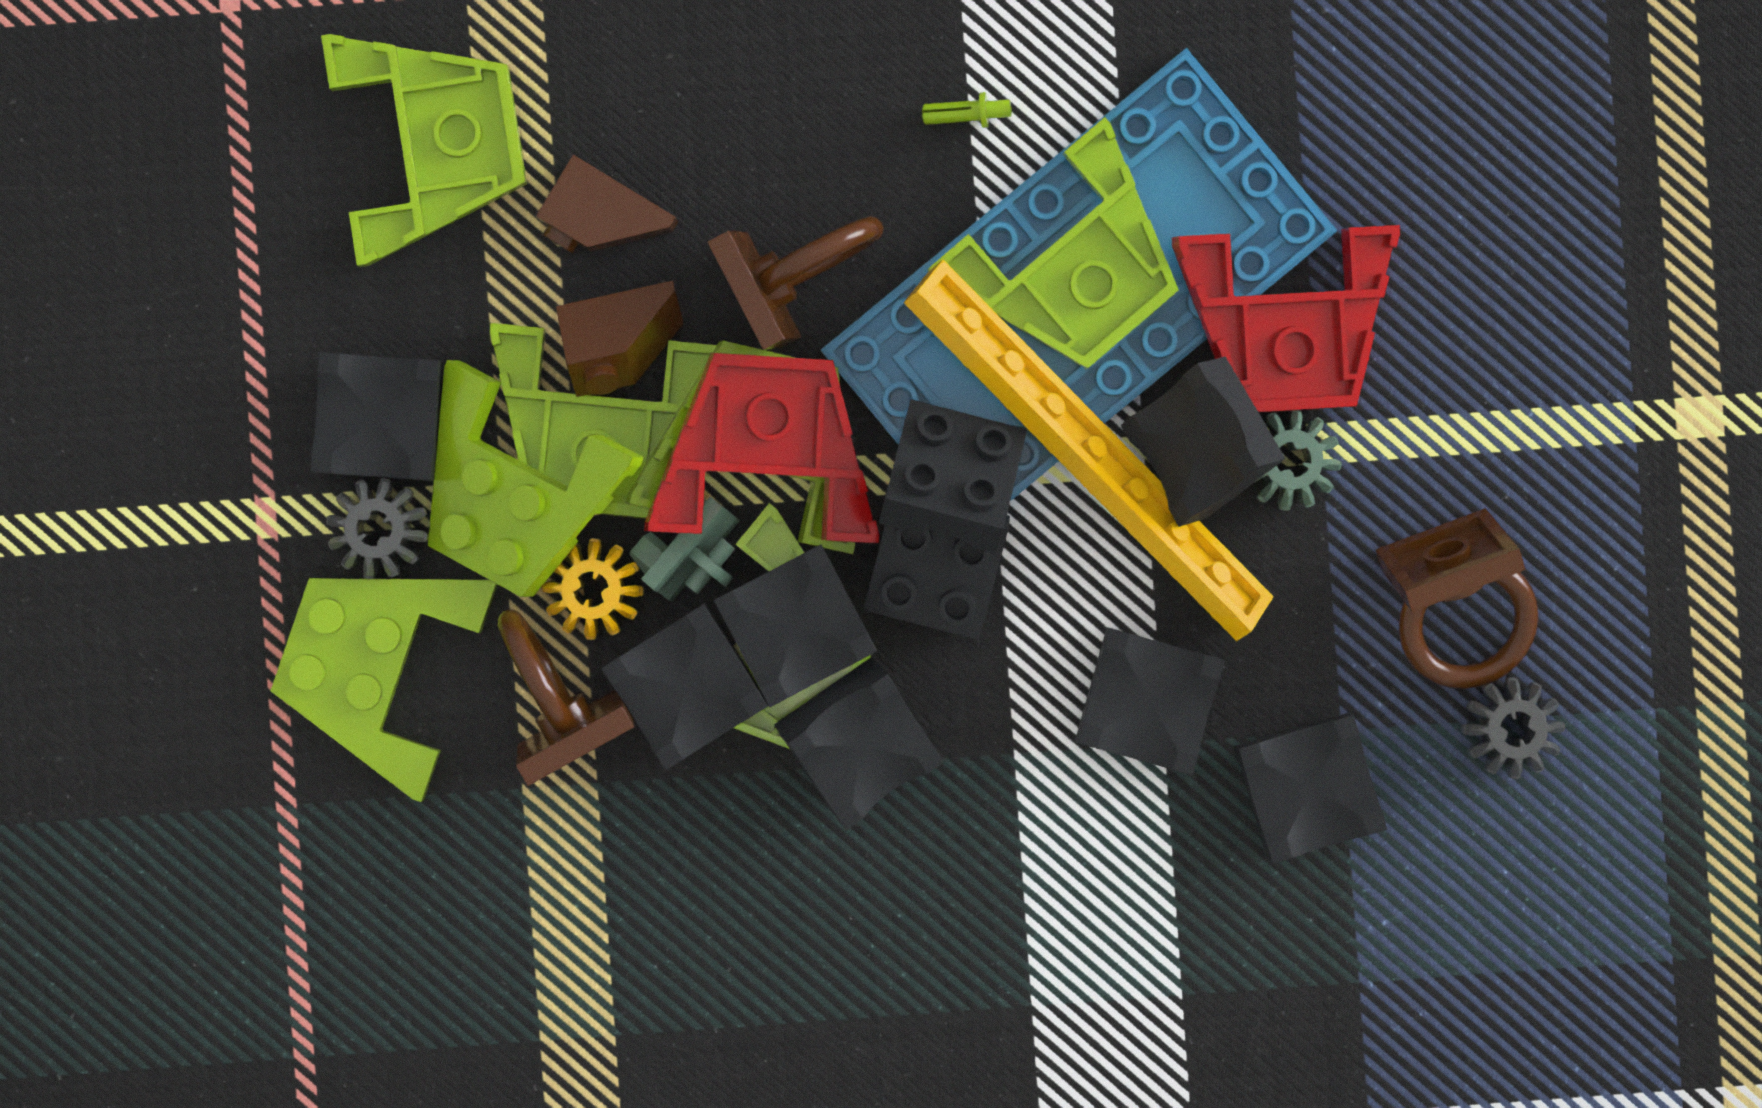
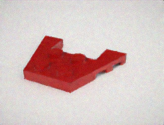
[1171,225,1400,412]
[644,353,879,543]

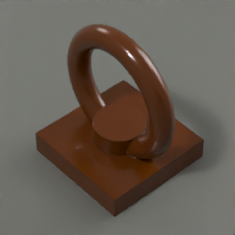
[708,216,884,350]
[1375,508,1538,689]
[498,609,634,786]

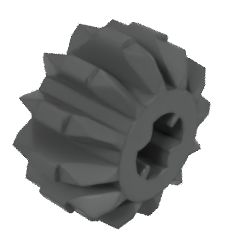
[326,478,429,579]
[1461,677,1565,779]

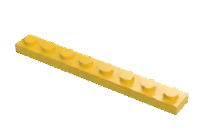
[903,260,1274,641]

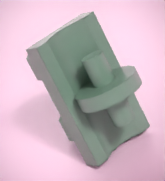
[630,497,740,602]

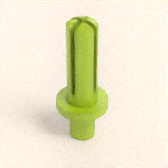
[922,92,1012,128]

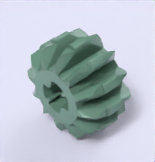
[1255,410,1342,511]

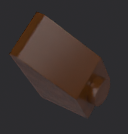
[536,155,678,253]
[556,281,684,397]

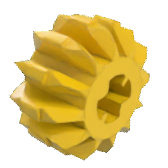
[541,538,644,640]

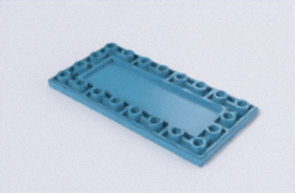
[821,48,1337,501]

